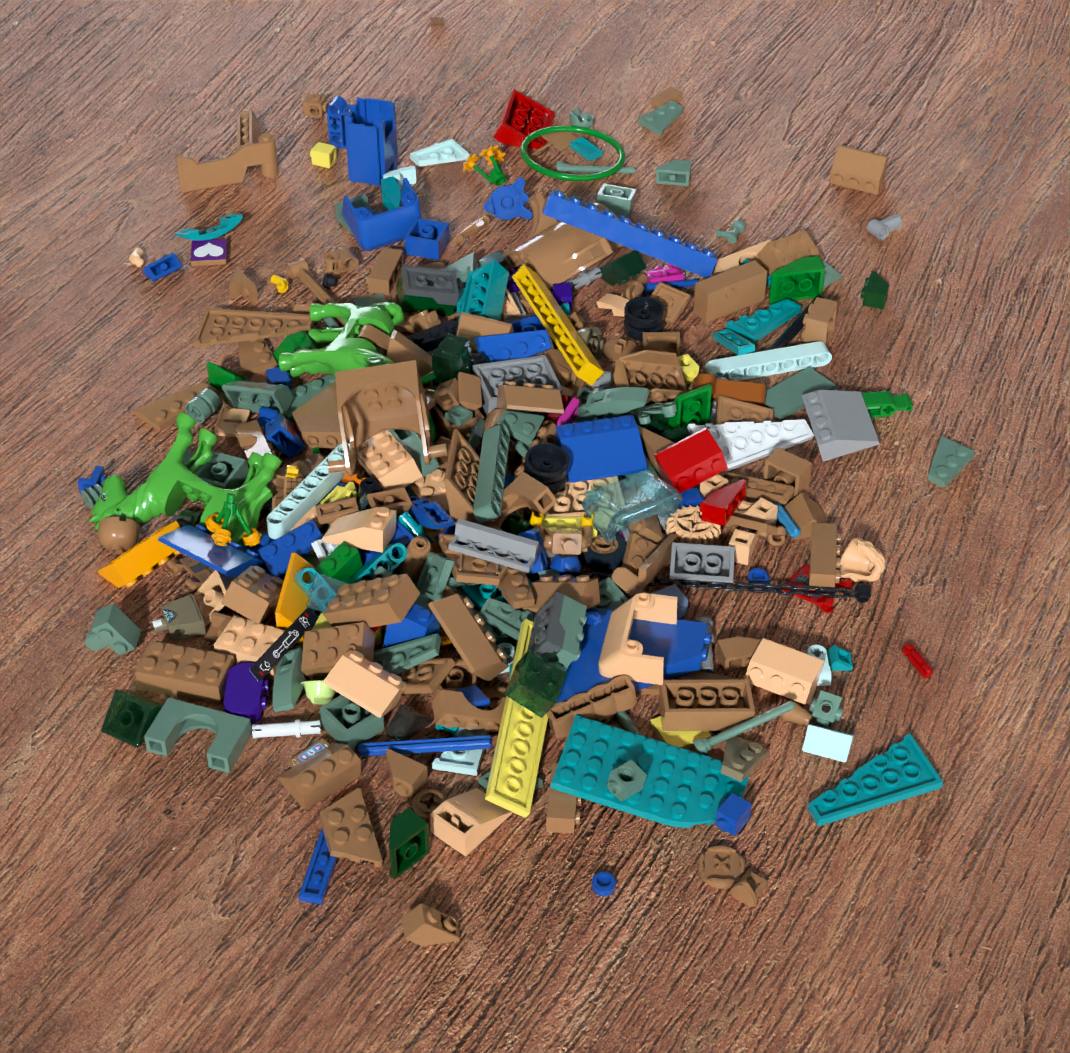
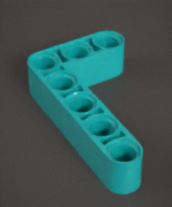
[294,543,407,614]

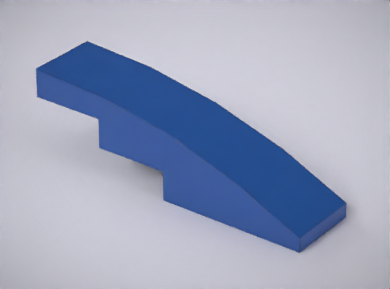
[409,495,455,530]

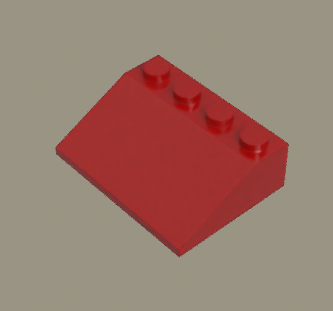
[493,89,555,149]

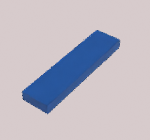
[299,829,338,905]

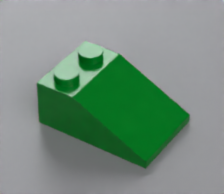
[769,256,825,304]
[664,384,712,443]

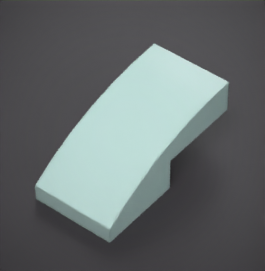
[383,166,416,189]

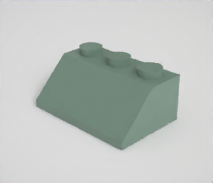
[222,380,293,416]

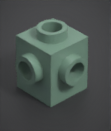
[809,690,844,727]

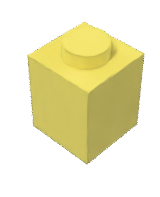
[310,142,337,168]

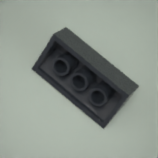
[406,319,459,357]

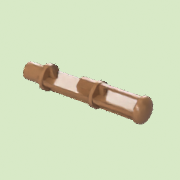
[451,215,491,246]

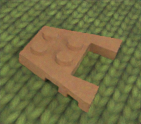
[439,534,510,586]

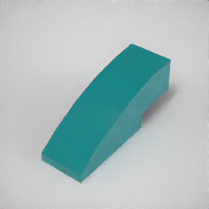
[381,176,401,211]

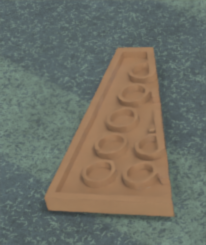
[193,308,314,348]

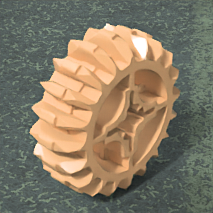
[666,505,721,545]

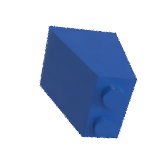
[382,603,441,659]

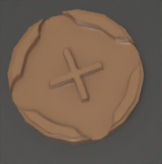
[697,845,746,889]

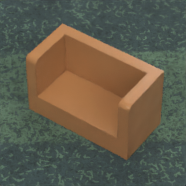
[642,332,681,357]

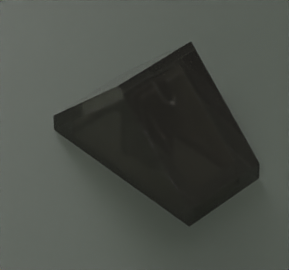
[386,704,433,741]

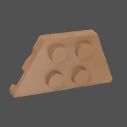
[319,788,383,867]

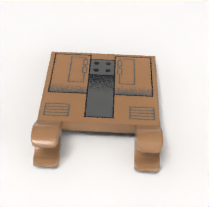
[167,556,215,594]

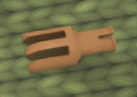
[621,273,648,300]

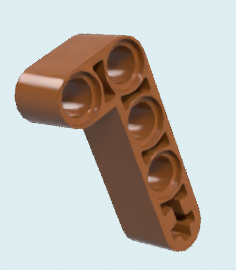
[693,374,766,406]

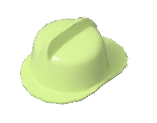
[300,680,336,705]

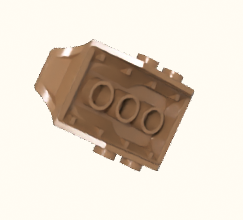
[613,349,687,404]

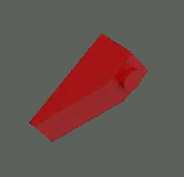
[699,479,747,526]

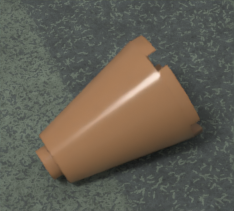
[396,536,433,582]

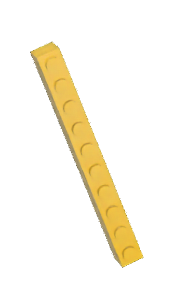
[512,264,604,386]

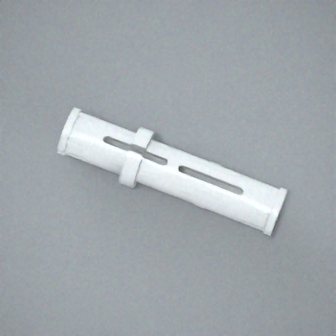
[252,719,321,739]

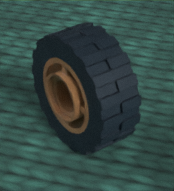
[581,530,627,572]

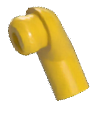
[270,274,289,293]

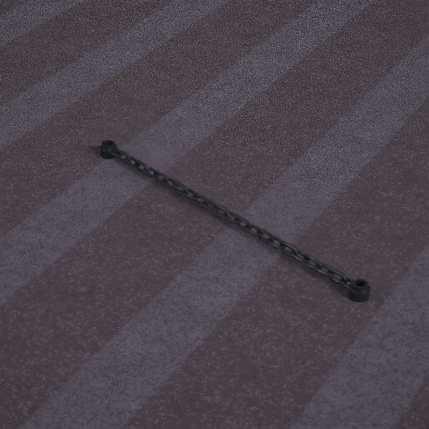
[545,564,872,603]

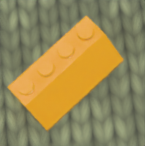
[97,521,181,588]
[275,553,319,645]

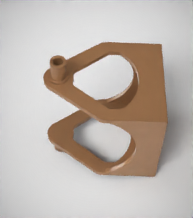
[327,360,448,476]

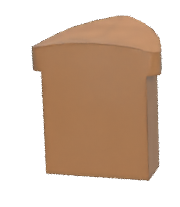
[730,870,768,907]

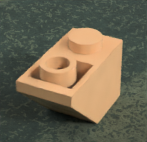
[729,529,759,565]

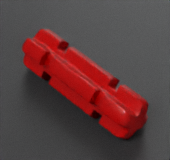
[901,643,933,678]

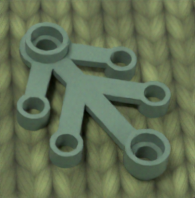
[605,402,677,424]

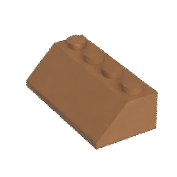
[428,594,509,682]

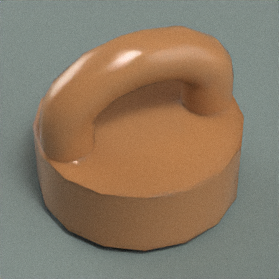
[767,527,787,546]

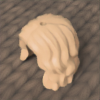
[837,538,885,582]

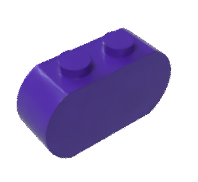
[224,663,269,725]

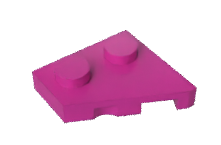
[645,263,684,283]

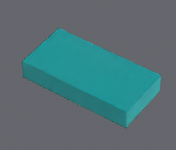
[570,137,603,161]

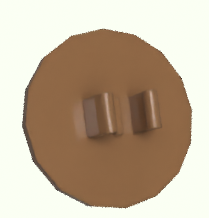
[603,338,639,363]

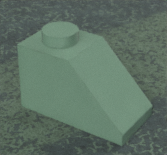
[656,160,691,186]

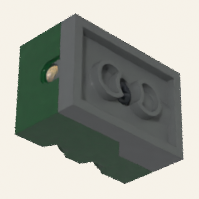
[396,265,459,316]

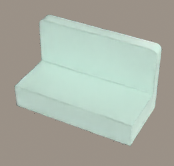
[802,724,855,762]

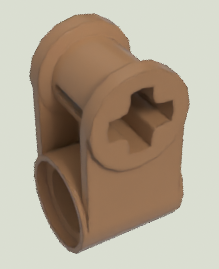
[323,248,359,275]

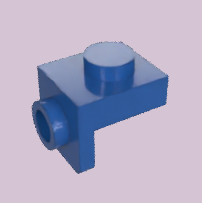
[78,466,108,494]

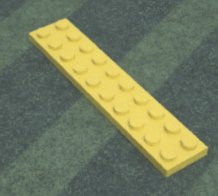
[485,619,555,818]

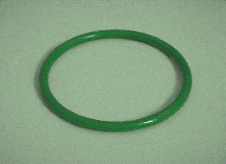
[520,125,625,182]

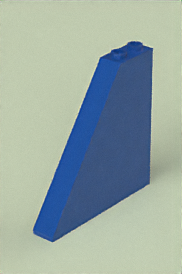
[553,608,711,704]

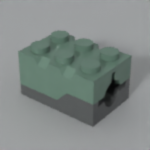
[525,591,587,678]

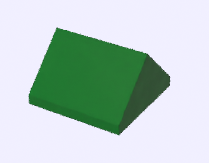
[207,362,253,394]

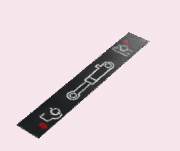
[249,606,319,682]

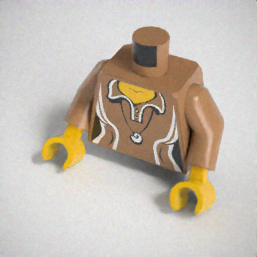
[529,512,594,555]

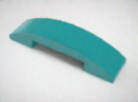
[175,213,243,241]

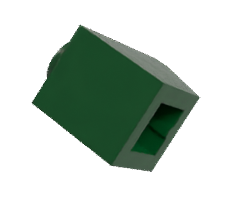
[861,271,889,310]

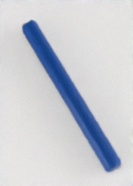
[358,735,492,757]

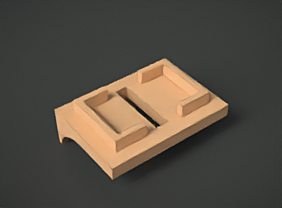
[214,402,251,437]

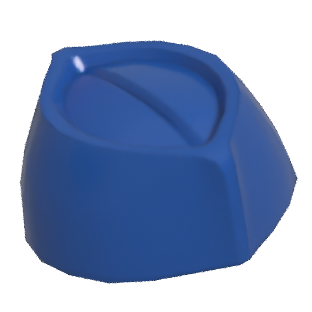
[550,554,581,572]

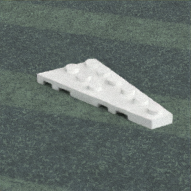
[686,419,814,475]

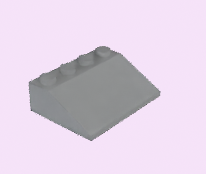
[472,355,563,416]
[801,390,880,462]

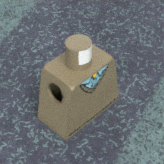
[152,594,206,641]

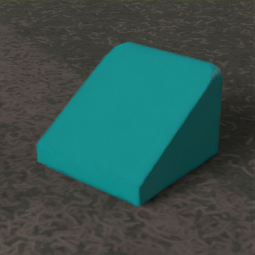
[827,645,853,671]

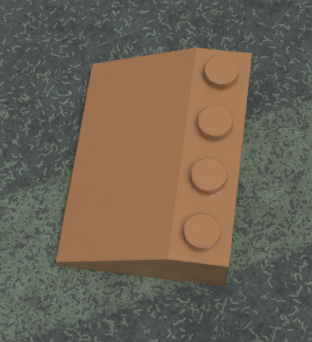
[444,429,480,525]

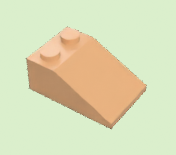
[322,507,396,553]

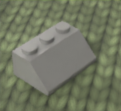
[670,542,735,583]

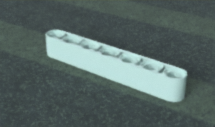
[705,341,832,381]
[267,443,350,540]

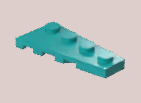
[726,299,802,344]

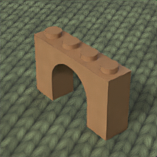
[480,472,558,550]

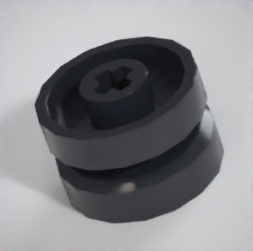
[623,297,665,341]
[523,443,570,495]

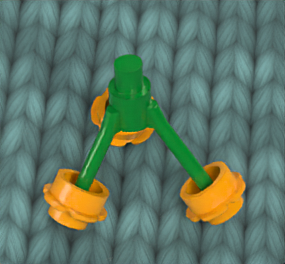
[205,493,262,547]

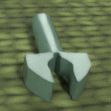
[578,384,611,404]

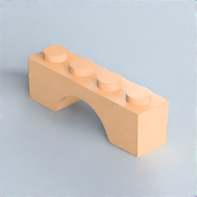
[712,239,772,276]
[699,474,778,526]

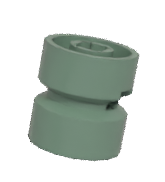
[185,388,221,424]

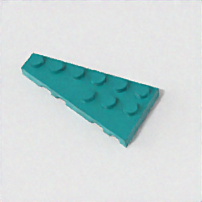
[807,733,943,827]

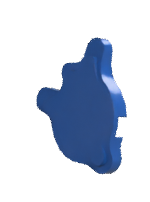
[483,178,533,220]

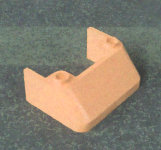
[599,593,678,685]

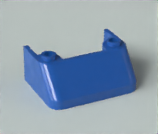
[342,178,422,251]

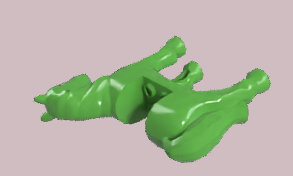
[279,302,404,377]
[88,412,282,546]

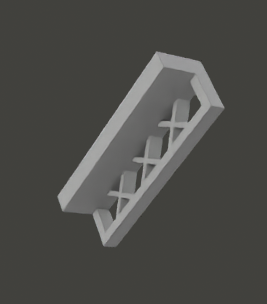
[448,519,539,573]

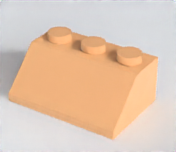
[744,638,825,704]
[323,650,407,718]

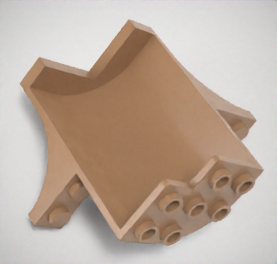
[502,192,623,290]

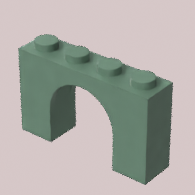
[144,698,252,773]

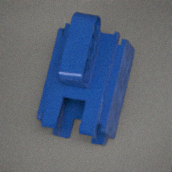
[327,96,398,187]

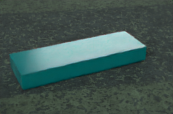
[712,328,755,355]

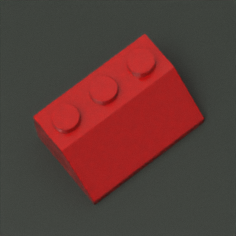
[654,428,728,495]

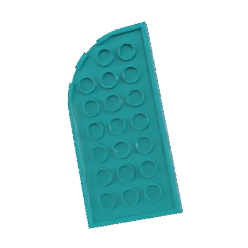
[550,715,749,828]

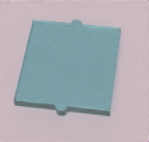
[306,573,349,613]

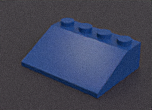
[555,415,648,483]
[158,524,264,578]

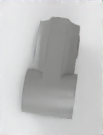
[867,214,903,240]

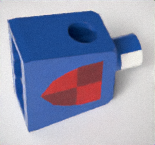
[265,413,306,460]

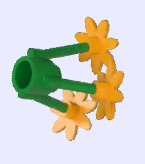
[463,145,506,186]

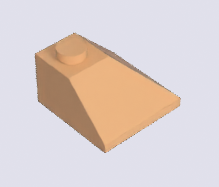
[193,570,235,627]

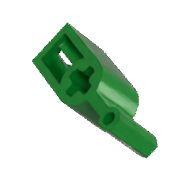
[861,391,913,418]

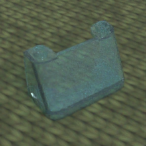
[582,470,683,543]

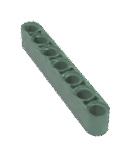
[473,423,510,524]

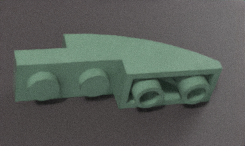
[575,387,649,423]
[273,645,307,713]

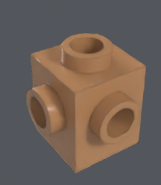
[303,93,329,118]

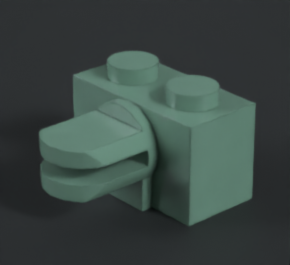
[85,603,141,656]

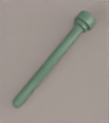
[556,161,636,174]
[693,701,796,755]

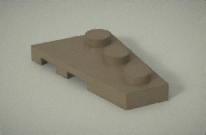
[720,736,769,782]

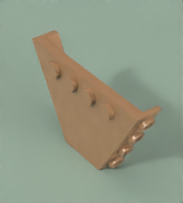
[292,381,350,448]

